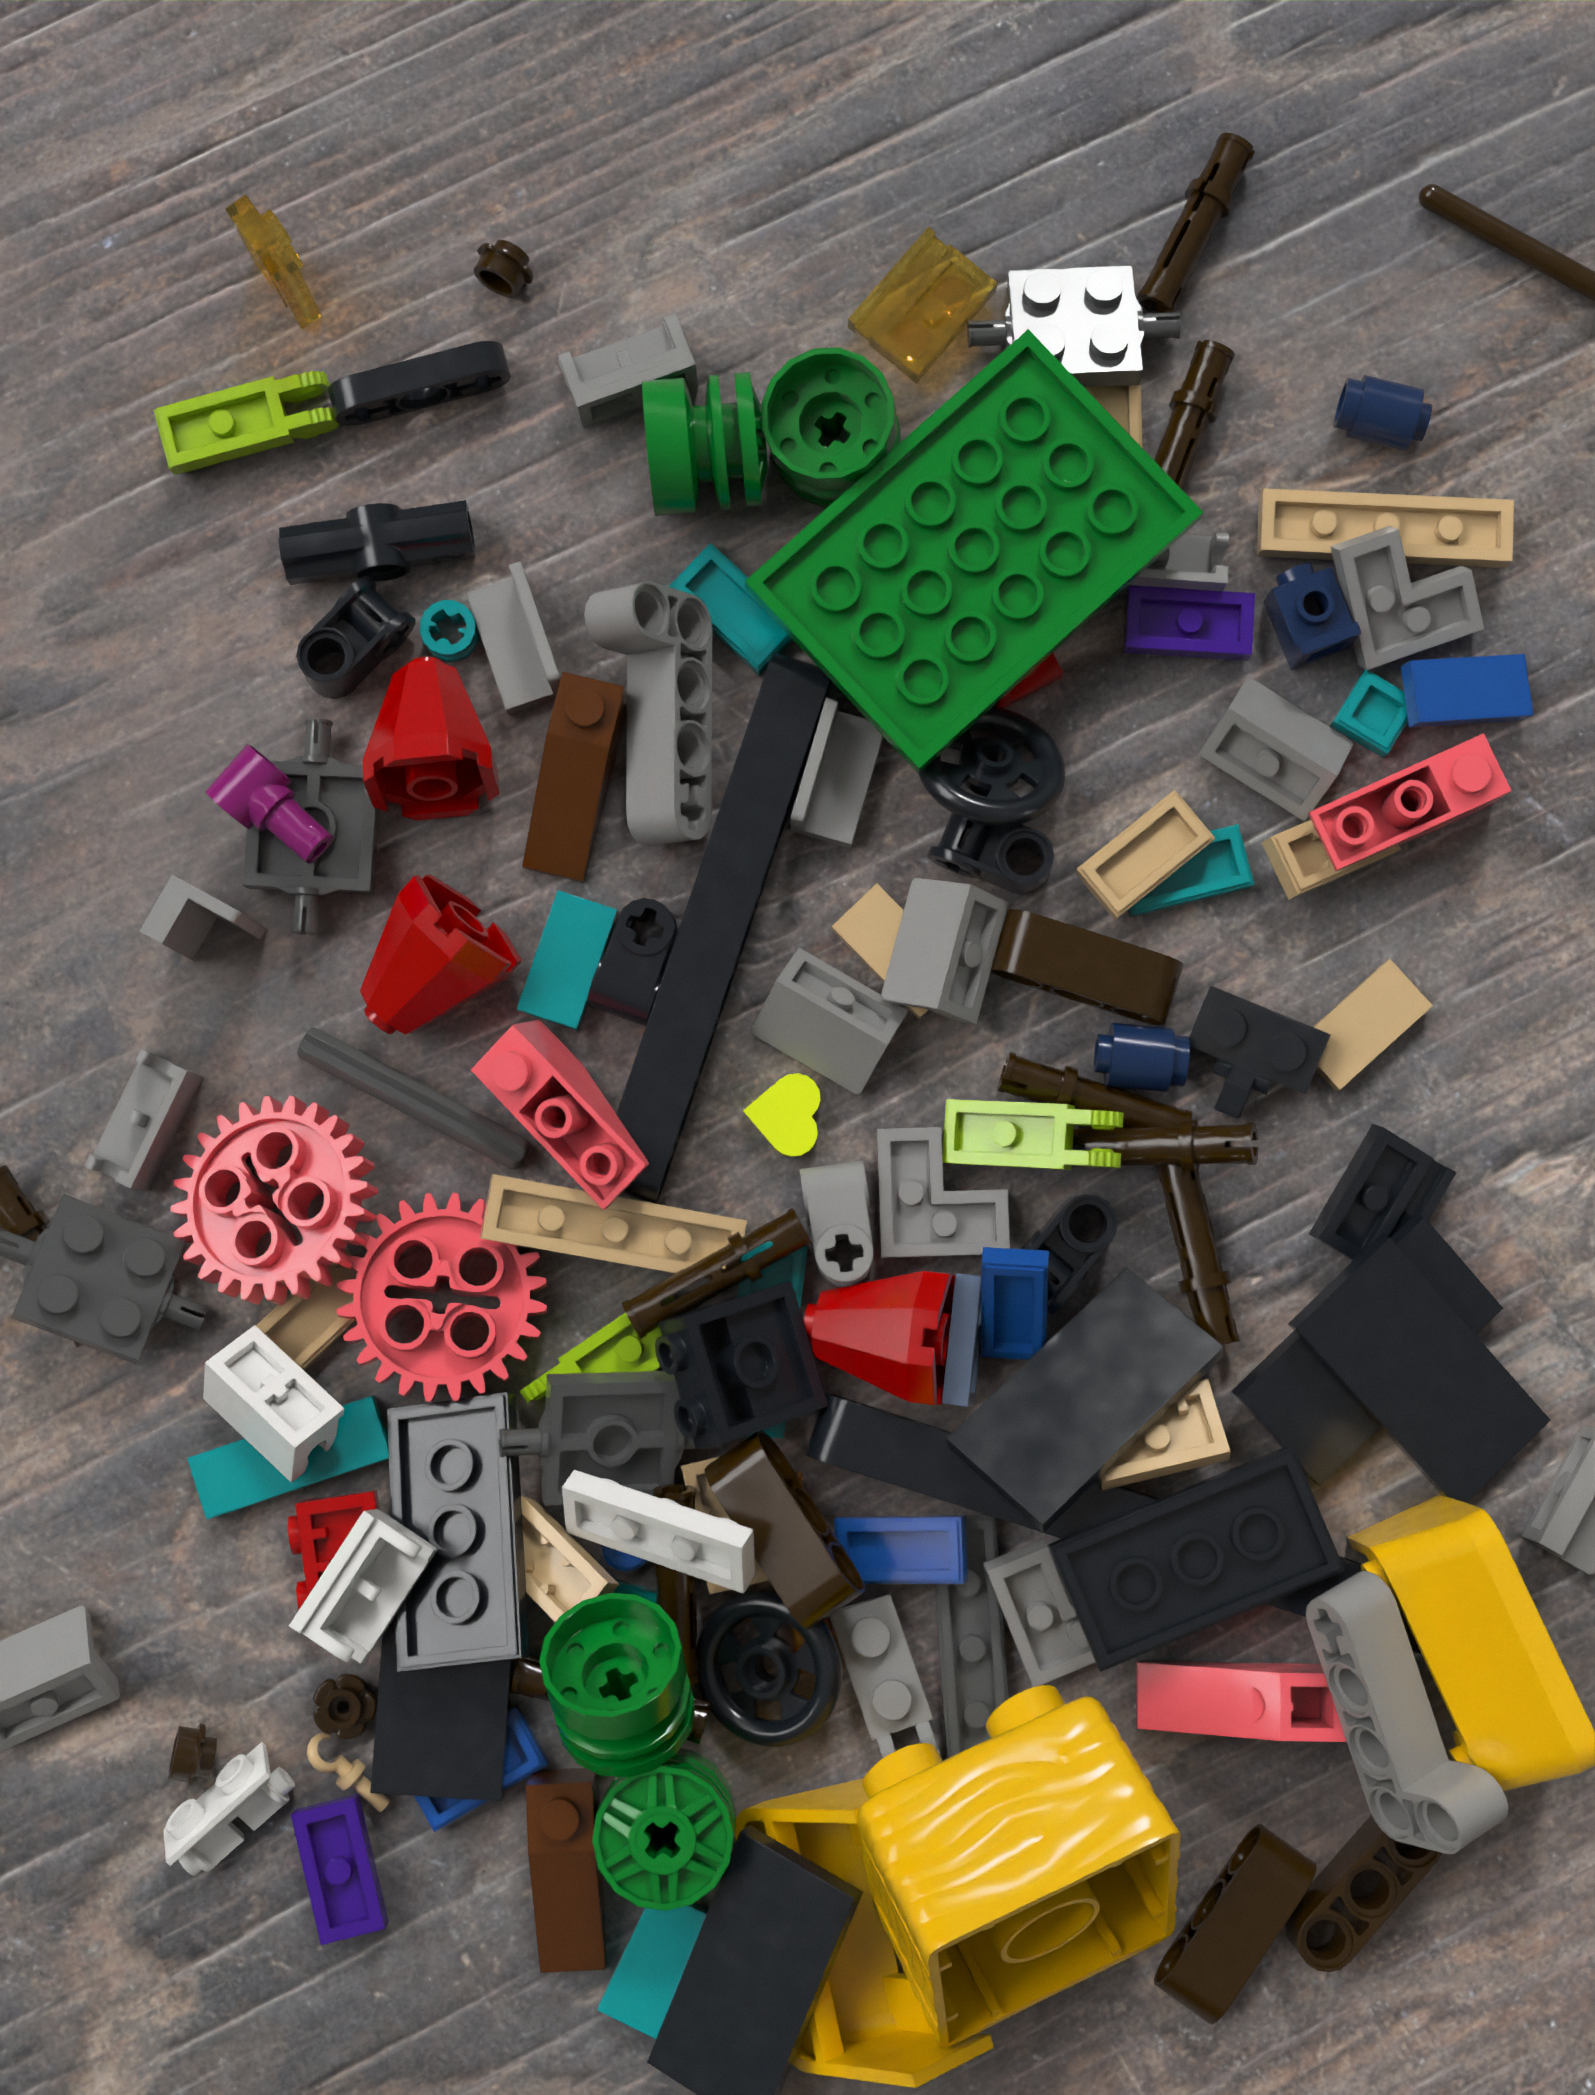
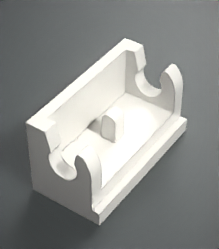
[203,1325,344,1483]
[289,1509,438,1663]

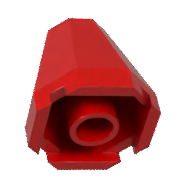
[362,657,500,821]
[360,874,522,1035]
[803,1271,956,1405]

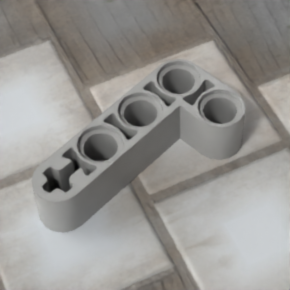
[584,581,712,847]
[1306,1571,1508,1854]

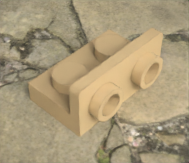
[1099,1379,1231,1490]

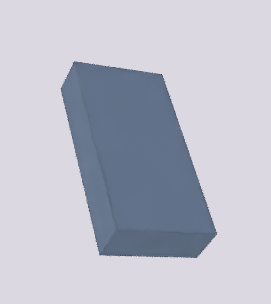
[942,1273,981,1407]

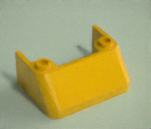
[1347,1494,1595,1791]
[735,1778,994,2088]

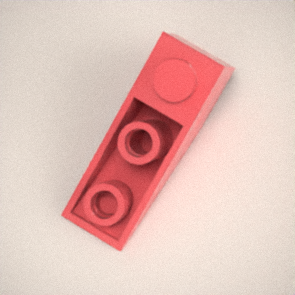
[1308,733,1512,871]
[471,1020,650,1210]
[1136,1661,1347,1742]

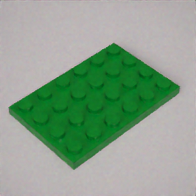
[745,329,1203,774]

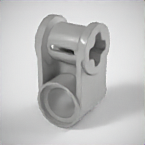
[799,1160,873,1287]

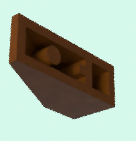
[522,672,627,883]
[526,1768,607,1973]

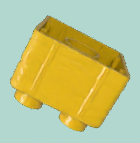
[858,1685,1181,2048]

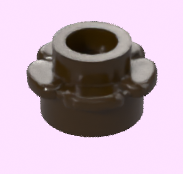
[474,240,533,298]
[313,1673,377,1740]
[168,1723,217,1789]

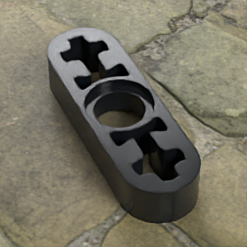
[328,341,511,426]

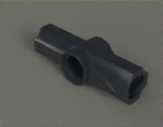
[278,500,476,585]

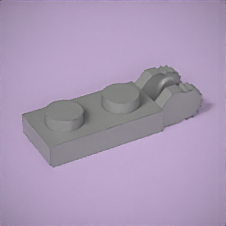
[829,1592,943,1761]

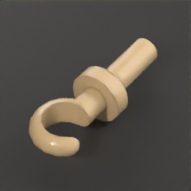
[307,1733,390,1812]

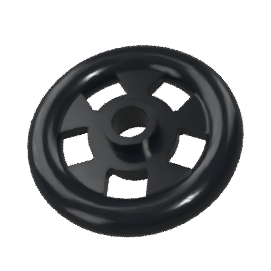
[918,706,1065,826]
[697,1590,842,1747]

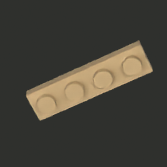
[1257,488,1514,568]
[480,1174,747,1280]

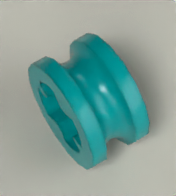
[420,600,479,662]

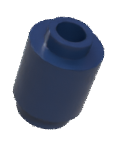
[1333,375,1432,451]
[1093,1023,1190,1092]

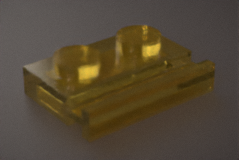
[225,194,322,329]
[848,227,997,384]

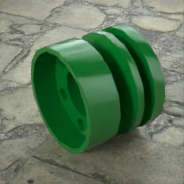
[761,347,901,509]
[642,372,768,516]
[539,1593,696,1778]
[592,1748,737,1911]

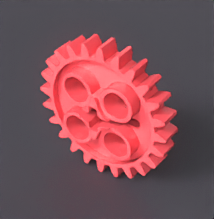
[171,1096,378,1305]
[336,1193,547,1403]

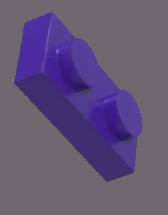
[1123,585,1255,661]
[291,1793,389,1945]

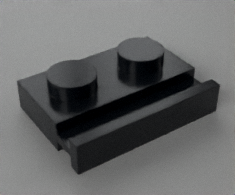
[1309,1124,1457,1261]

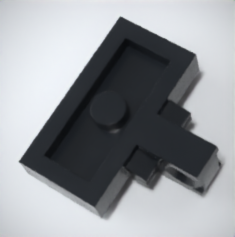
[1189,986,1332,1119]

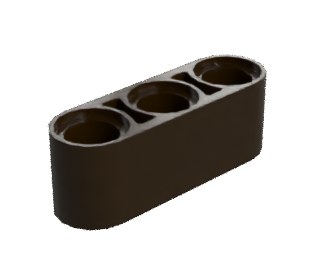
[990,909,1184,1026]
[705,1430,865,1629]
[1285,1814,1442,1972]
[1154,1824,1317,2025]

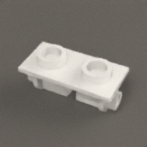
[164,1742,295,1876]

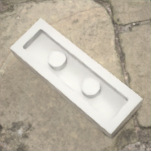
[562,1470,755,1594]

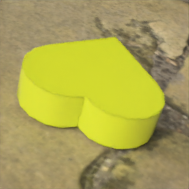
[743,1073,821,1158]

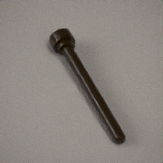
[1419,184,1595,302]

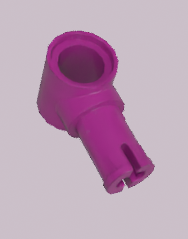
[205,743,333,864]

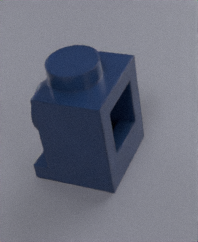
[1263,563,1362,670]

